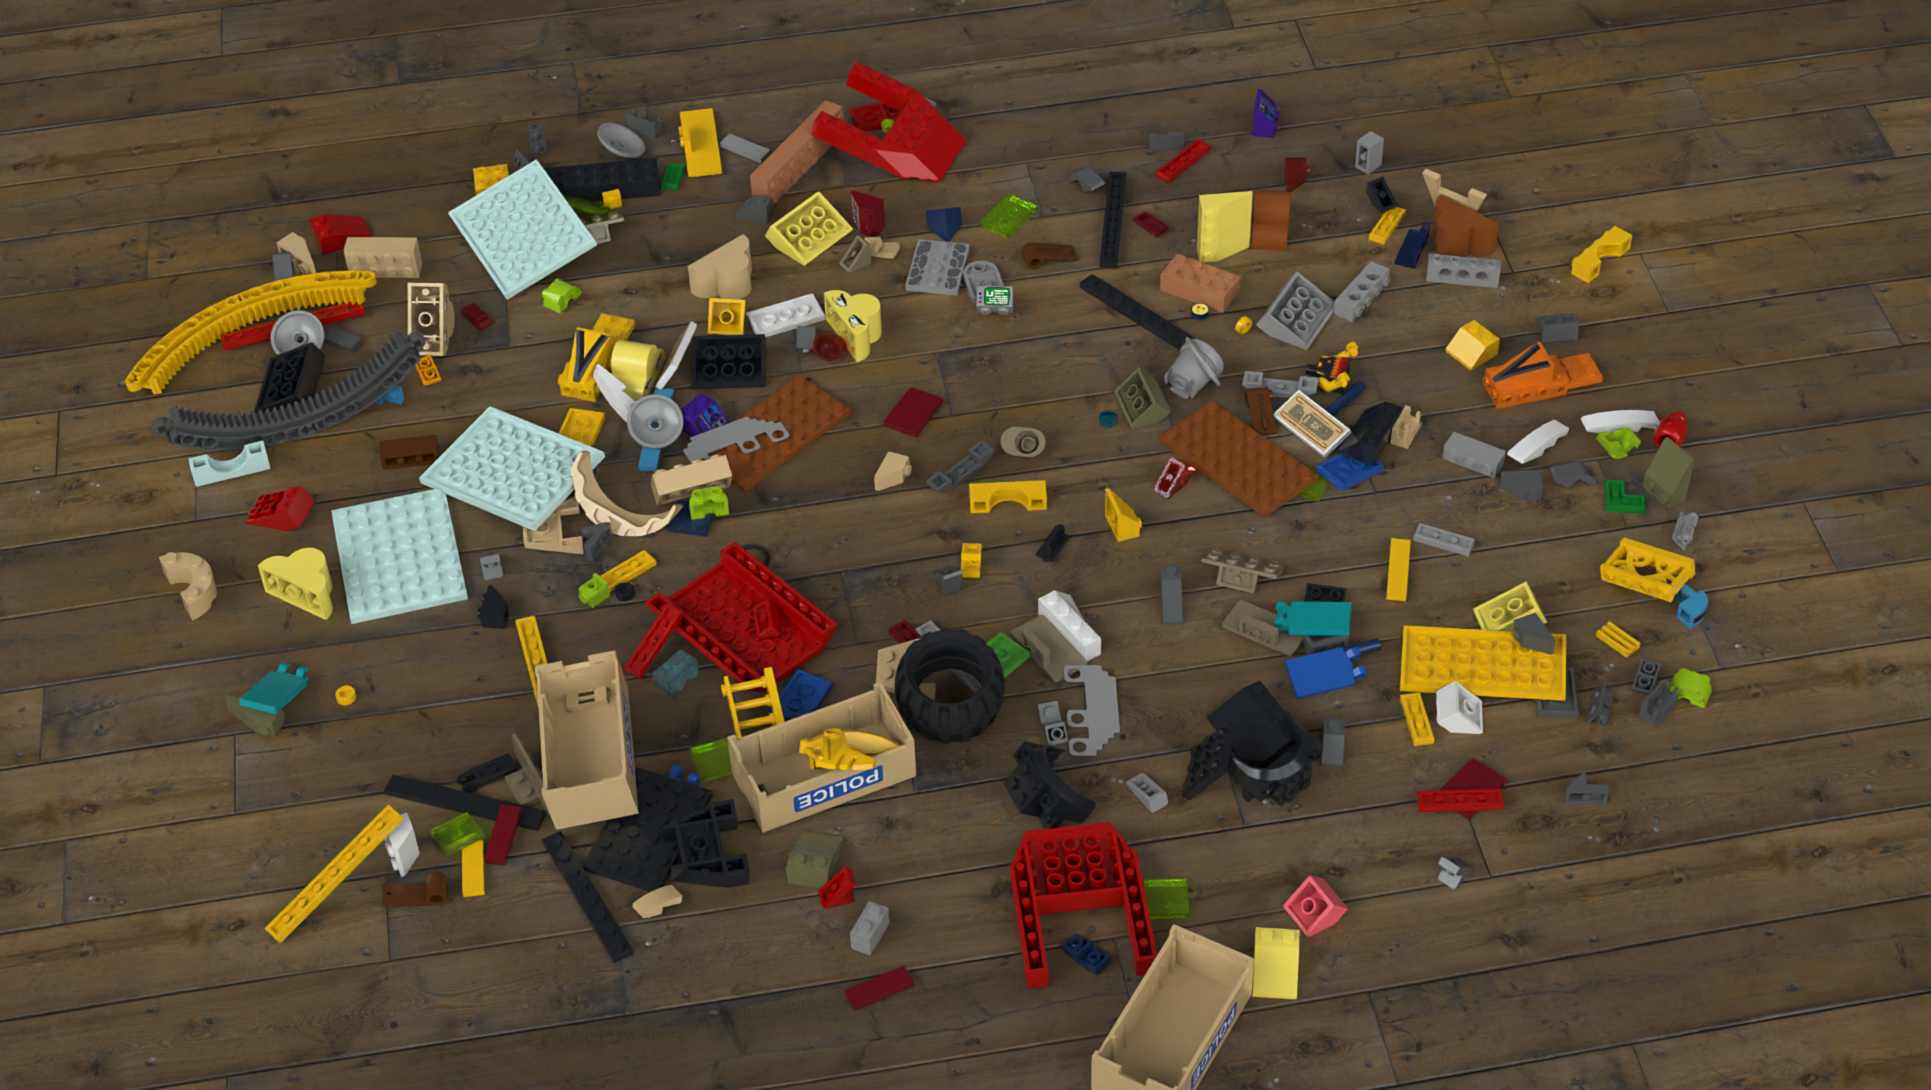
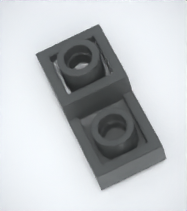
[1149,130,1185,151]
[1631,658,1662,695]

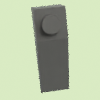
[1160,565,1183,625]

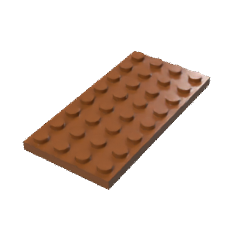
[702,375,851,492]
[1158,401,1319,517]

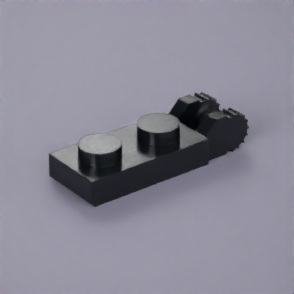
[457,753,518,793]

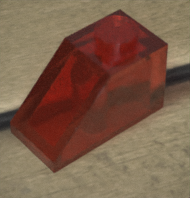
[1284,157,1310,192]
[1153,456,1196,499]

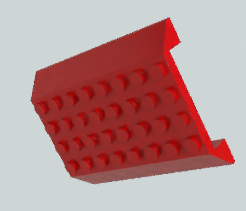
[644,542,838,693]

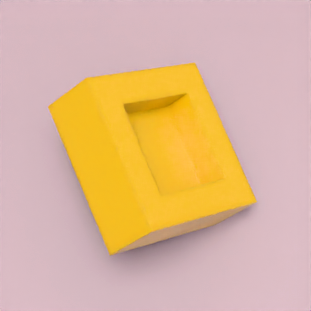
[602,189,622,210]

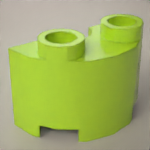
[542,278,582,313]
[1596,427,1641,459]
[689,486,729,520]
[1668,668,1712,708]

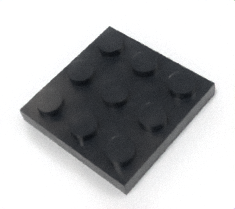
[1183,721,1236,800]

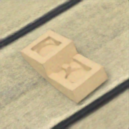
[864,237,900,259]

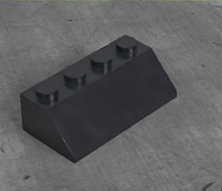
[1338,401,1403,466]

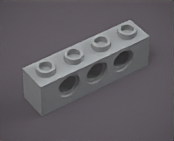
[1426,254,1501,288]
[1334,261,1390,322]

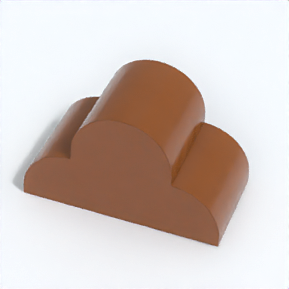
[1251,190,1291,251]
[1433,194,1499,257]

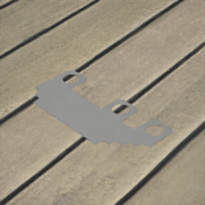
[683,417,789,462]
[1064,665,1120,756]

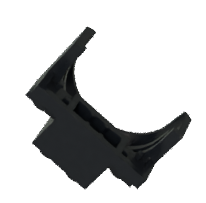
[1227,711,1322,806]
[1003,741,1096,829]

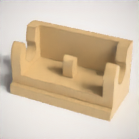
[1390,405,1422,449]

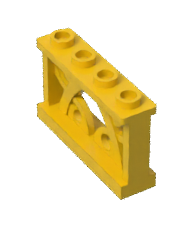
[1600,537,1695,602]

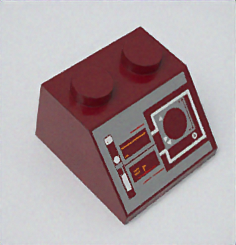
[851,190,885,237]

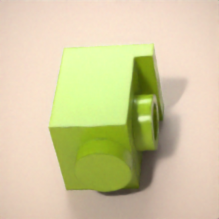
[578,573,611,608]

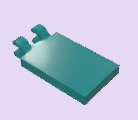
[1275,602,1352,636]
[239,662,309,714]

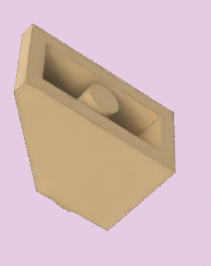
[874,451,912,491]

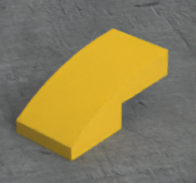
[960,543,982,578]

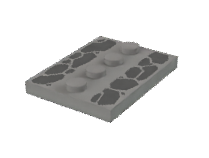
[905,239,970,296]

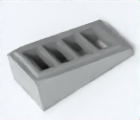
[1126,773,1168,813]

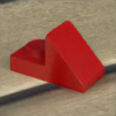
[818,866,856,909]

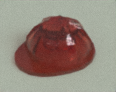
[813,333,847,362]

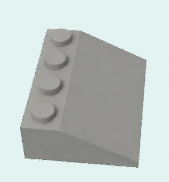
[1256,271,1335,350]

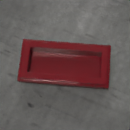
[1133,211,1169,238]
[460,303,495,331]

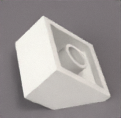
[1436,681,1483,734]

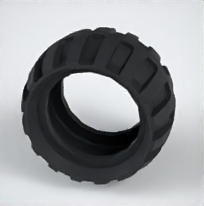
[895,628,1005,744]

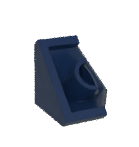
[926,207,962,242]

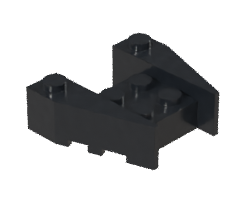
[662,799,750,888]

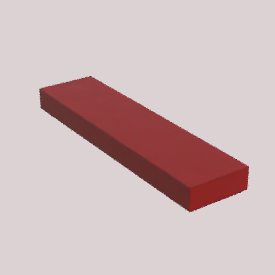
[1155,139,1211,184]
[623,603,685,680]
[1416,789,1504,812]

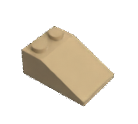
[277,232,316,276]

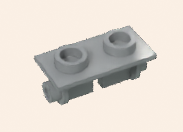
[1672,511,1699,551]

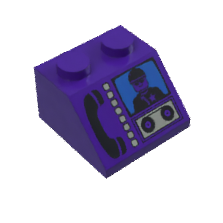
[1253,89,1280,138]
[681,393,730,437]

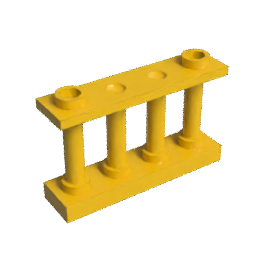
[721,667,785,739]

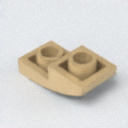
[632,884,682,918]

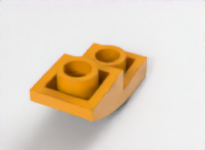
[415,355,441,386]

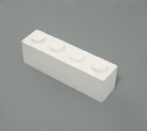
[1038,590,1101,662]

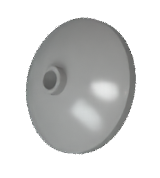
[597,123,645,159]
[271,310,325,355]
[627,394,683,449]

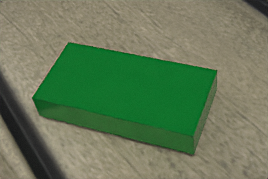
[661,163,685,191]

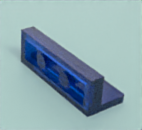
[1395,221,1431,269]

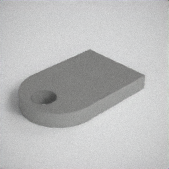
[963,261,1004,304]

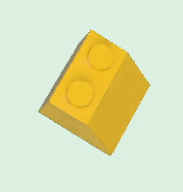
[1446,320,1500,370]

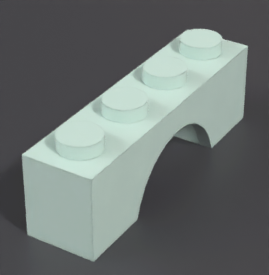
[189,441,271,487]

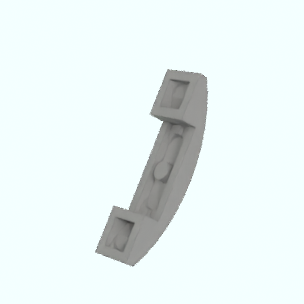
[1242,371,1319,398]

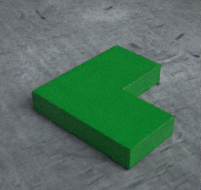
[1604,480,1645,514]

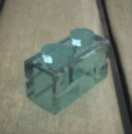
[652,649,699,696]

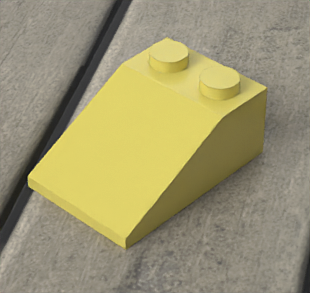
[1473,582,1547,631]
[1252,927,1300,1000]

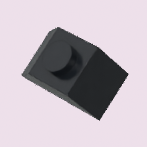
[1366,177,1398,213]

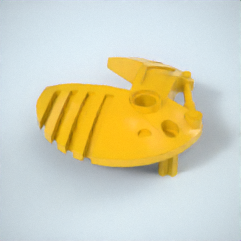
[799,728,901,770]

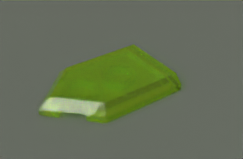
[563,195,610,214]

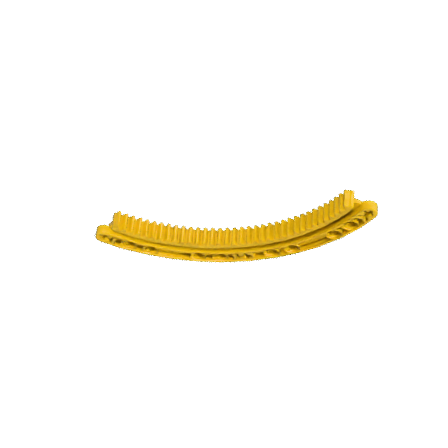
[125,270,377,395]

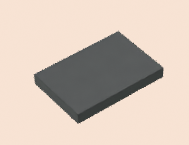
[1535,668,1579,719]

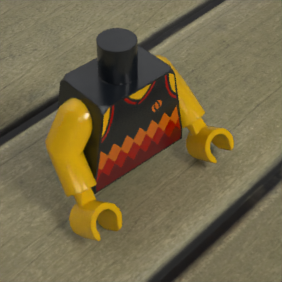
[1306,342,1358,394]

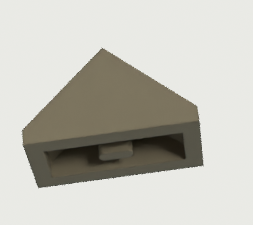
[839,235,871,273]

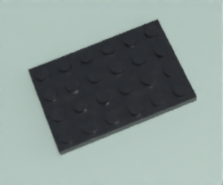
[582,767,713,892]

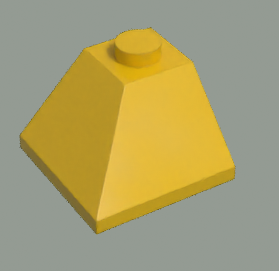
[707,298,746,335]
[1105,488,1142,542]

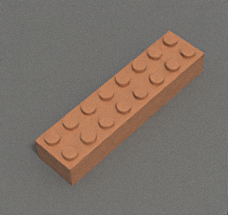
[750,100,844,206]

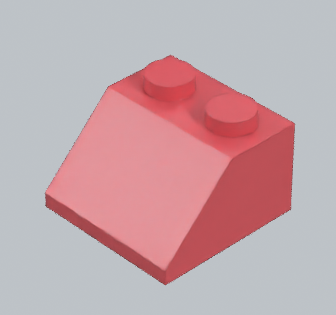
[1283,875,1348,937]

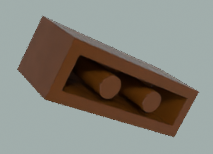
[380,435,439,470]

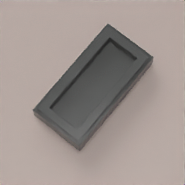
[324,327,363,353]

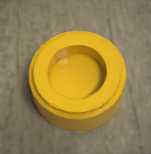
[1235,316,1252,335]
[335,685,357,705]

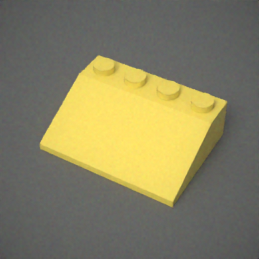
[765,191,853,266]
[1197,191,1253,263]

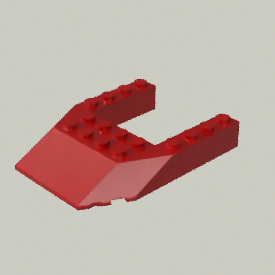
[811,62,967,183]
[1010,822,1157,988]

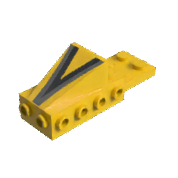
[558,313,635,402]

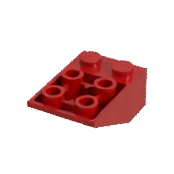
[245,485,315,531]

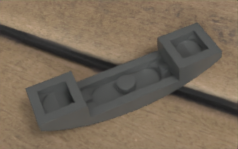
[926,440,995,493]

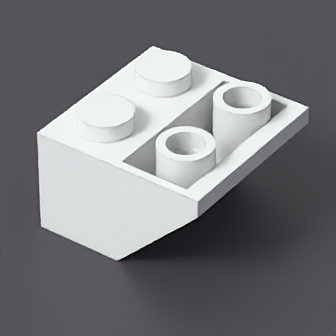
[384,813,420,877]

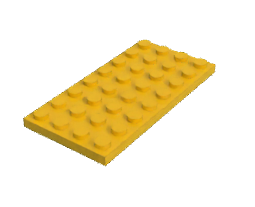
[1400,625,1566,701]

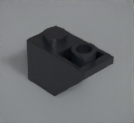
[477,585,510,629]

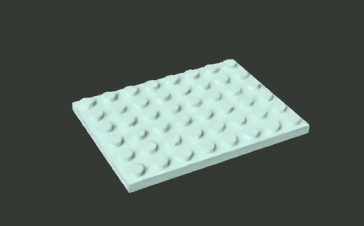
[448,159,597,300]
[419,406,605,531]
[331,489,468,624]

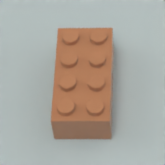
[1160,254,1241,313]

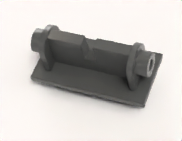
[527,123,547,159]
[513,149,533,170]
[1587,682,1613,725]

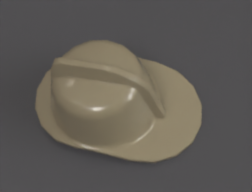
[1001,427,1046,457]

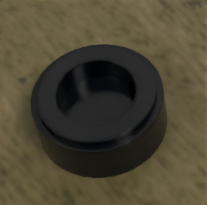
[615,583,635,602]

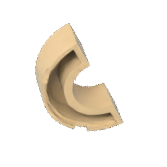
[159,552,217,621]

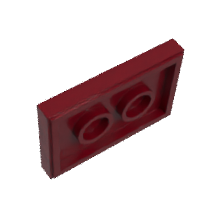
[884,387,943,438]
[1440,758,1507,820]

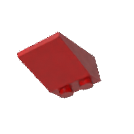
[309,214,372,255]

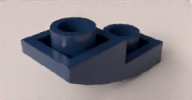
[1062,933,1111,975]

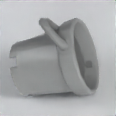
[1164,337,1224,399]

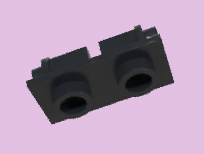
[1035,524,1070,562]

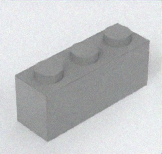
[1443,432,1506,478]

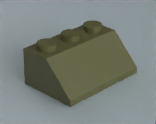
[1114,367,1171,429]

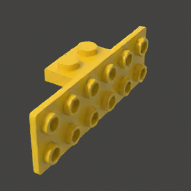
[678,108,722,177]

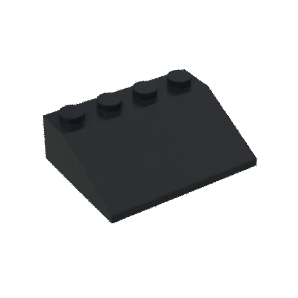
[692,334,767,389]
[254,342,326,414]
[1207,681,1297,768]

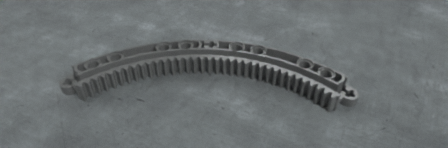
[152,331,426,450]

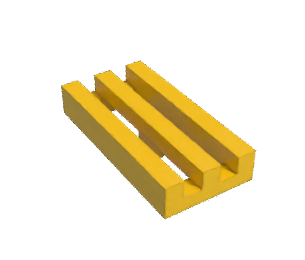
[1596,621,1641,658]

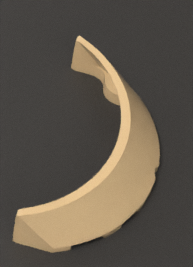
[571,450,683,537]

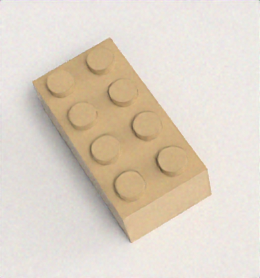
[344,237,422,278]
[651,454,732,506]

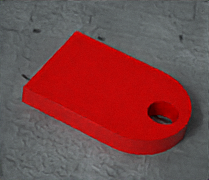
[849,102,901,132]

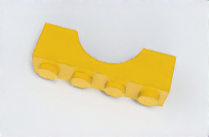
[1571,226,1632,283]
[969,480,1047,513]

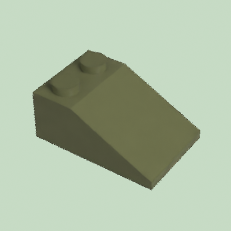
[1642,437,1695,509]
[786,831,844,888]

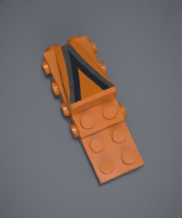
[1483,342,1603,409]

